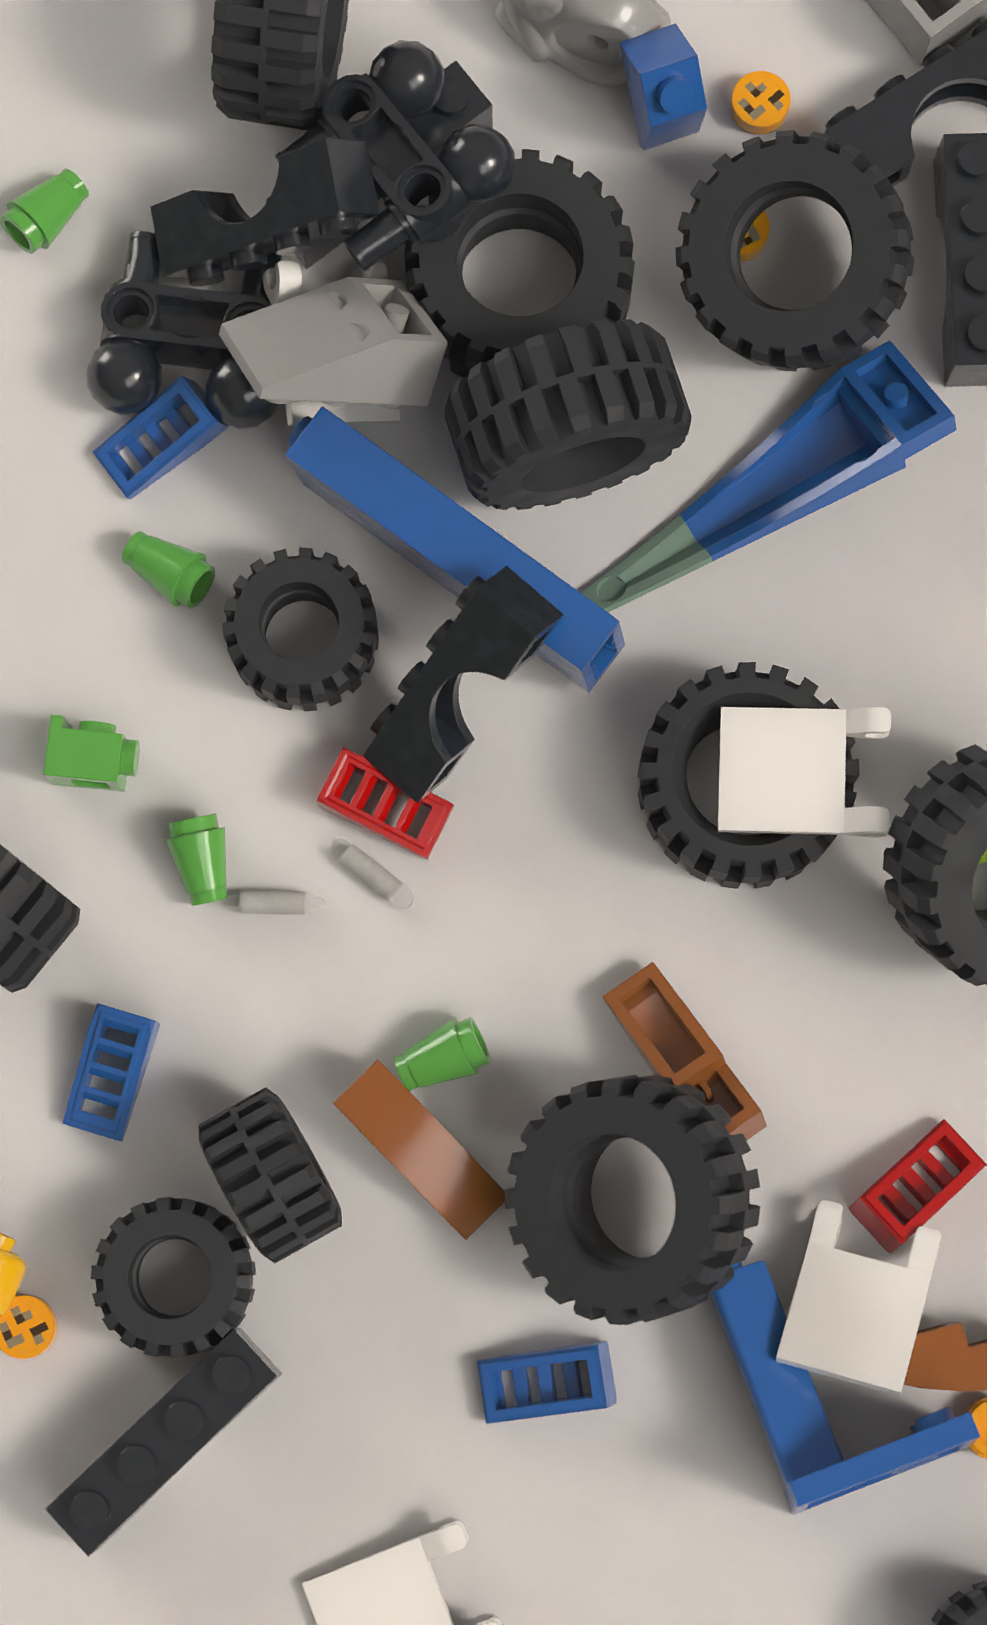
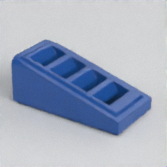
[92,376,229,499]
[62,1003,160,1142]
[477,1341,617,1424]

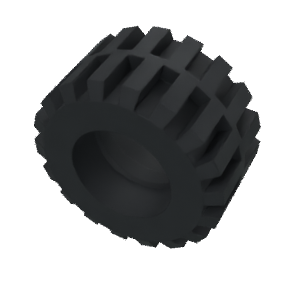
[222,547,379,712]
[198,1087,342,1263]
[91,1197,256,1358]

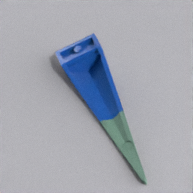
[581,340,957,612]

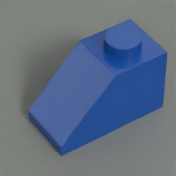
[619,23,707,150]

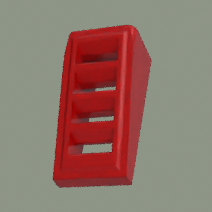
[316,747,454,860]
[849,1119,987,1253]

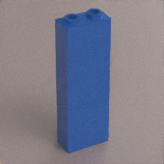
[285,406,625,693]

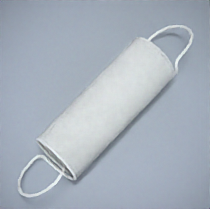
[329,837,414,909]
[222,890,325,915]

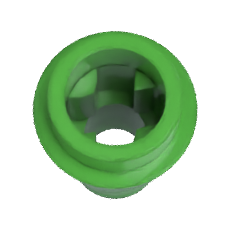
[0,169,89,254]
[122,531,215,608]
[165,813,228,906]
[394,1017,491,1091]

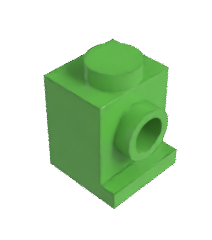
[43,715,140,792]

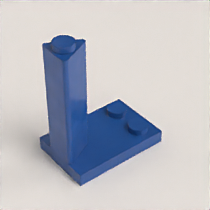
[709,1260,981,1515]

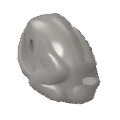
[495,0,671,87]

